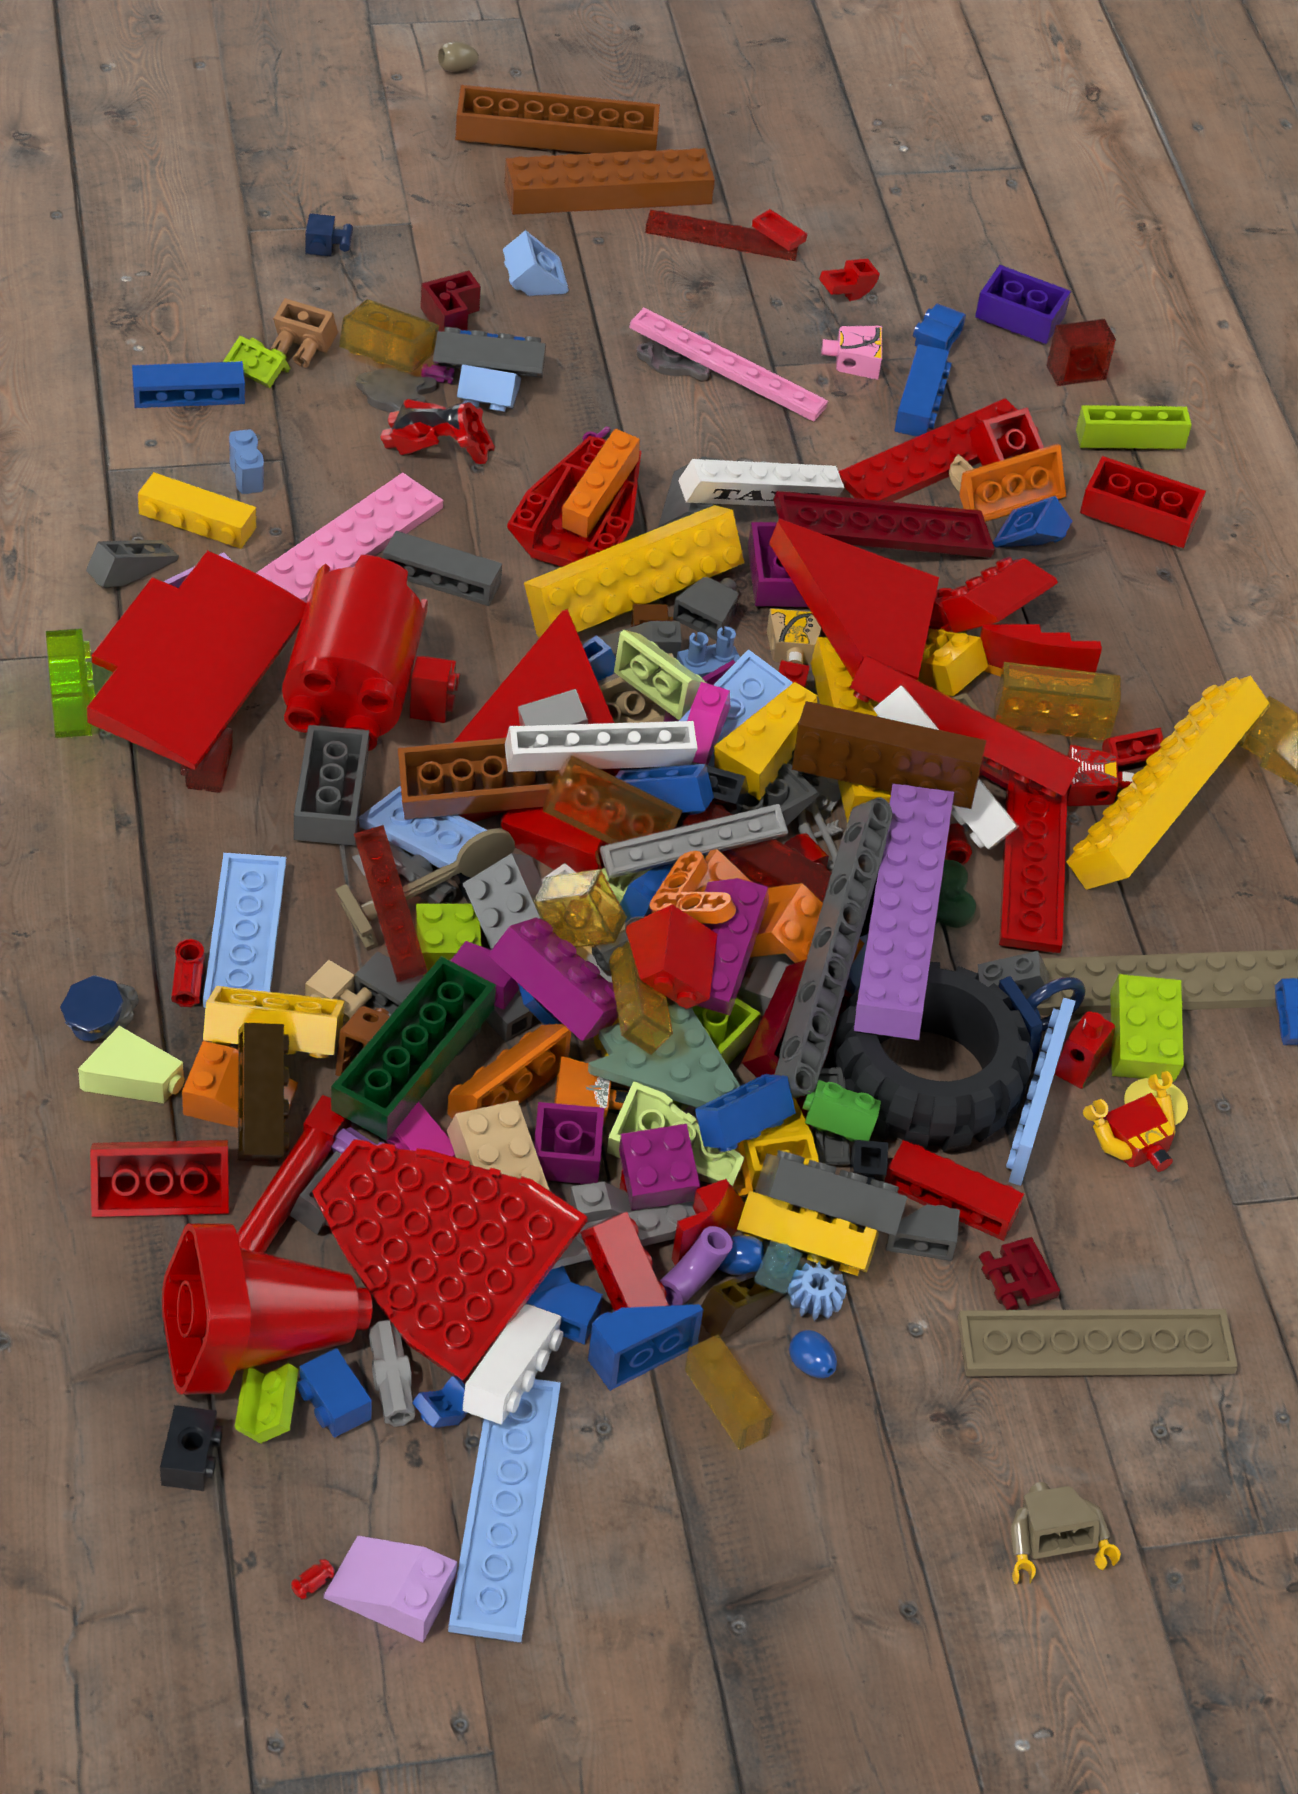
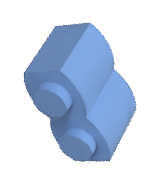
[229,429,264,494]

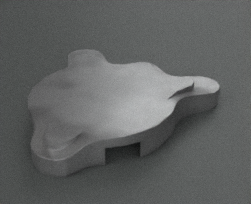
[637,331,710,381]
[356,368,436,412]

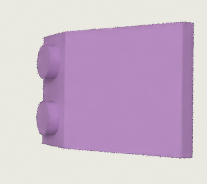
[324,1536,457,1642]

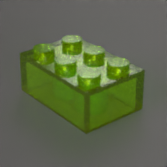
[46,628,95,738]

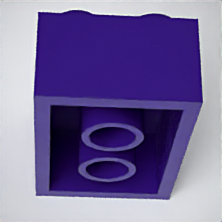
[975,264,1071,344]

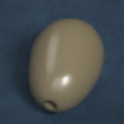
[438,42,479,72]

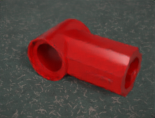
[171,939,205,1007]

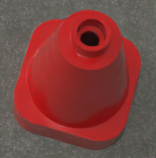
[162,1223,372,1395]

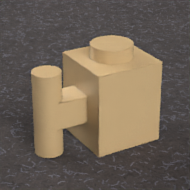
[305,960,372,1022]

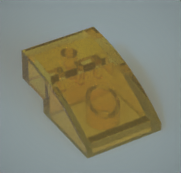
[1237,696,1298,786]

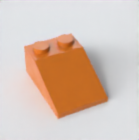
[182,1041,298,1128]

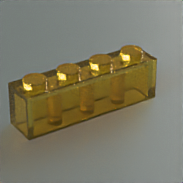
[609,940,673,1055]

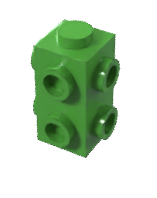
[802,1080,881,1142]

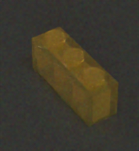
[685,1334,774,1450]

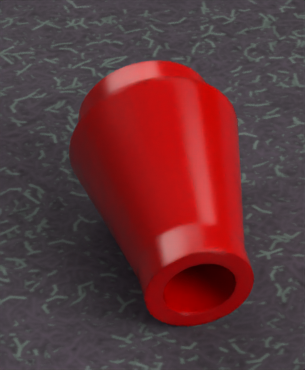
[945,823,972,866]

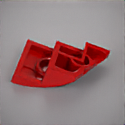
[672,1179,745,1265]

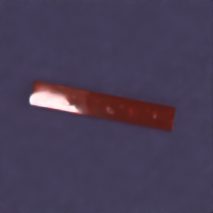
[645,210,800,261]
[354,825,428,982]

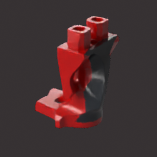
[380,399,495,464]

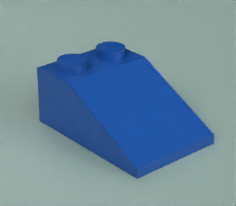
[588,1304,703,1391]

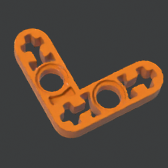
[649,851,736,924]

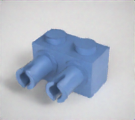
[677,626,740,678]

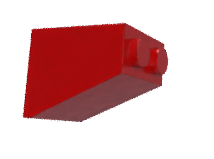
[626,904,717,1009]

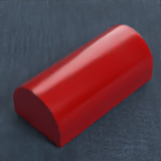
[1102,727,1164,767]

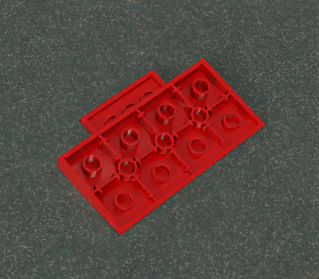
[87,550,306,770]

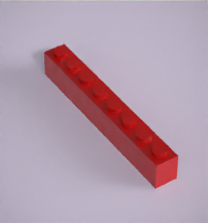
[849,654,1081,798]

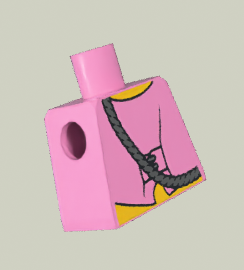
[821,326,882,379]

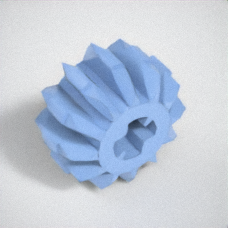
[788,1261,846,1321]

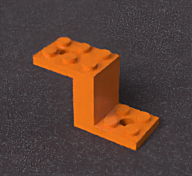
[690,849,865,964]

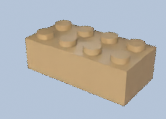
[447,1100,550,1191]

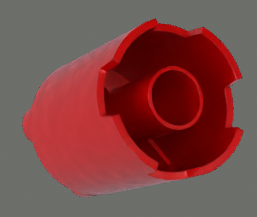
[282,554,428,751]

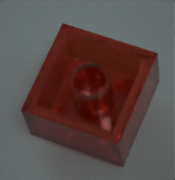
[1046,319,1116,386]

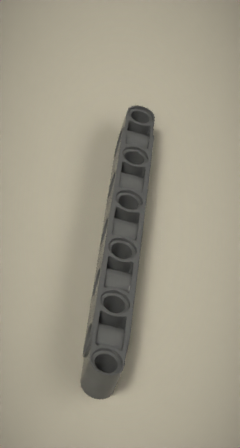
[775,797,892,1099]

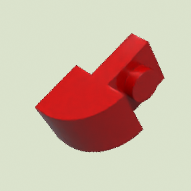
[819,259,880,301]

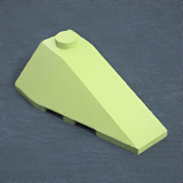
[607,1081,745,1187]

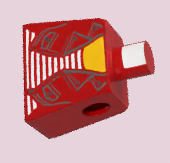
[1067,745,1134,806]

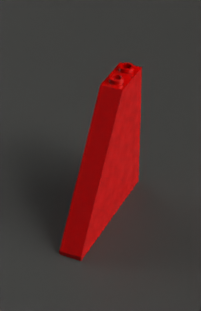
[769,518,939,680]
[453,609,621,823]

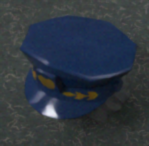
[60,975,139,1041]

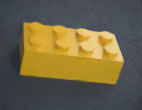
[203,986,345,1058]

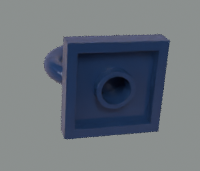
[999,976,1086,1061]

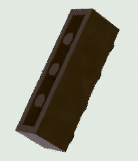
[238,1023,289,1162]

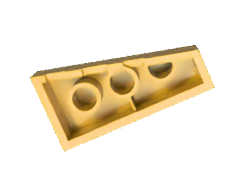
[714,682,817,800]
[737,1191,879,1276]

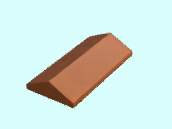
[959,444,1066,522]

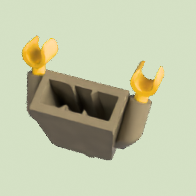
[1011,1482,1120,1584]

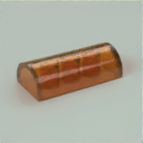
[543,755,683,844]

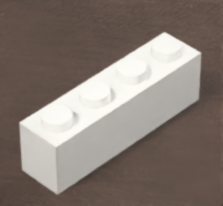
[463,1304,563,1425]

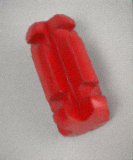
[291,1559,335,1599]

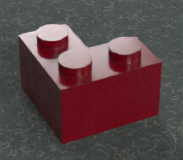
[420,271,481,332]

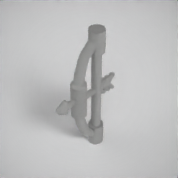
[798,799,844,870]

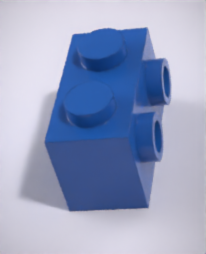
[297,1348,372,1438]

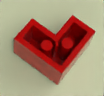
[410,656,460,723]

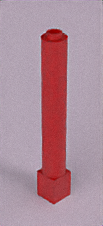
[237,1095,352,1253]

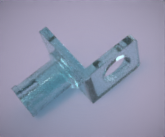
[755,1240,802,1294]

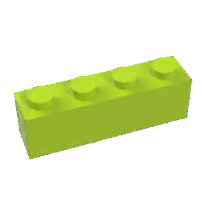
[1076,405,1192,449]

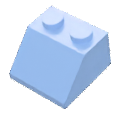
[503,230,569,296]
[457,364,521,412]

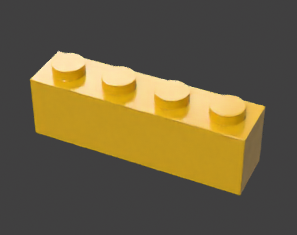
[138,472,256,549]

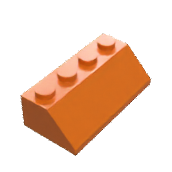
[447,1024,571,1119]

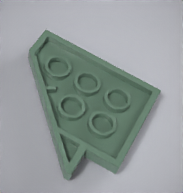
[588,1003,740,1108]

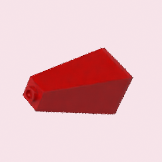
[501,805,623,889]

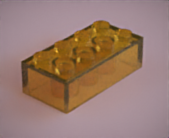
[994,662,1121,740]

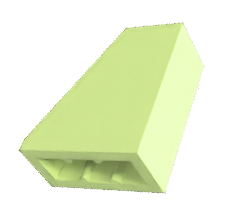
[78,1026,185,1103]

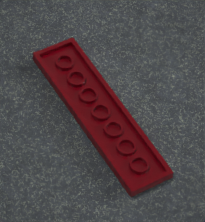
[773,491,995,558]

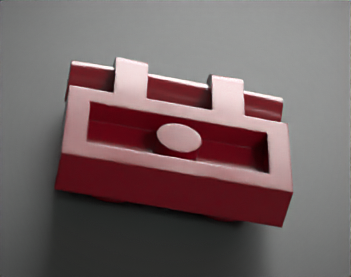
[979,1237,1060,1310]

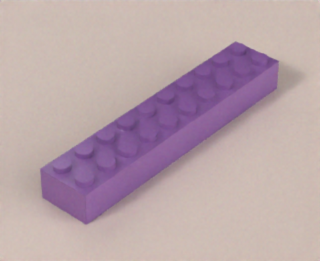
[854,784,954,1040]

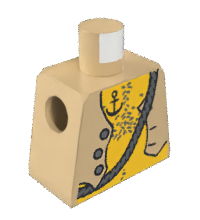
[767,608,822,665]

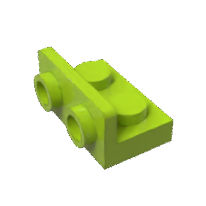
[223,336,291,388]
[235,1363,299,1444]

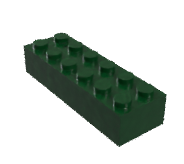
[331,956,496,1140]

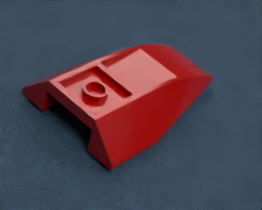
[507,436,641,567]

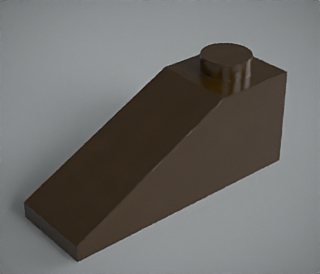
[701,1265,790,1340]

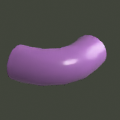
[660,1226,733,1306]

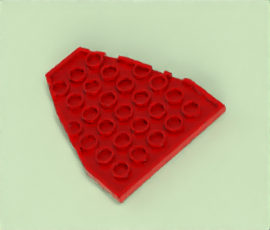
[312,1139,588,1384]

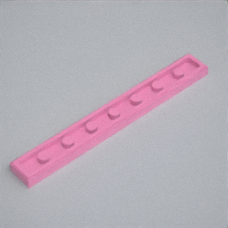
[629,308,828,422]

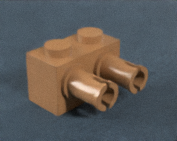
[269,298,338,368]

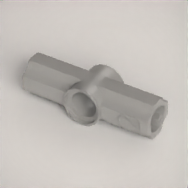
[369,1320,415,1427]

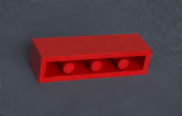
[884,1140,1024,1241]

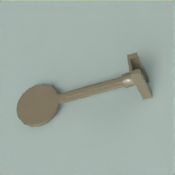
[335,829,515,951]

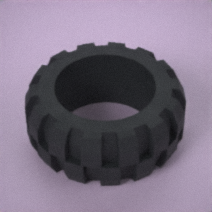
[831,962,1033,1152]

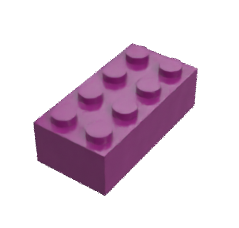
[488,917,630,1041]

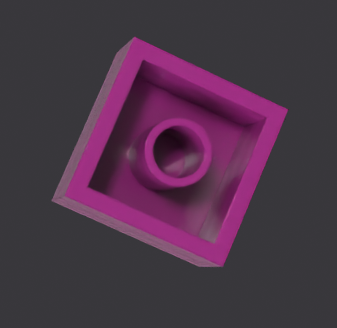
[534,1102,604,1184]
[619,1124,700,1211]

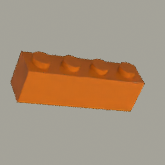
[562,428,640,538]

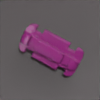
[421,363,455,384]

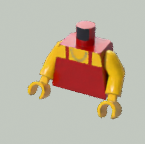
[1083,1071,1176,1172]

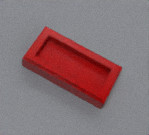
[752,209,807,251]

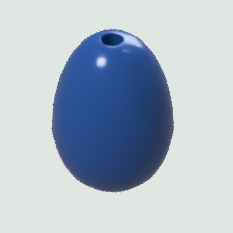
[717,1235,764,1276]
[789,1330,837,1378]

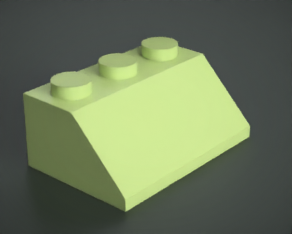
[614,630,708,720]

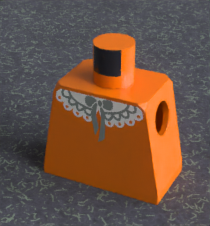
[554,1056,628,1125]

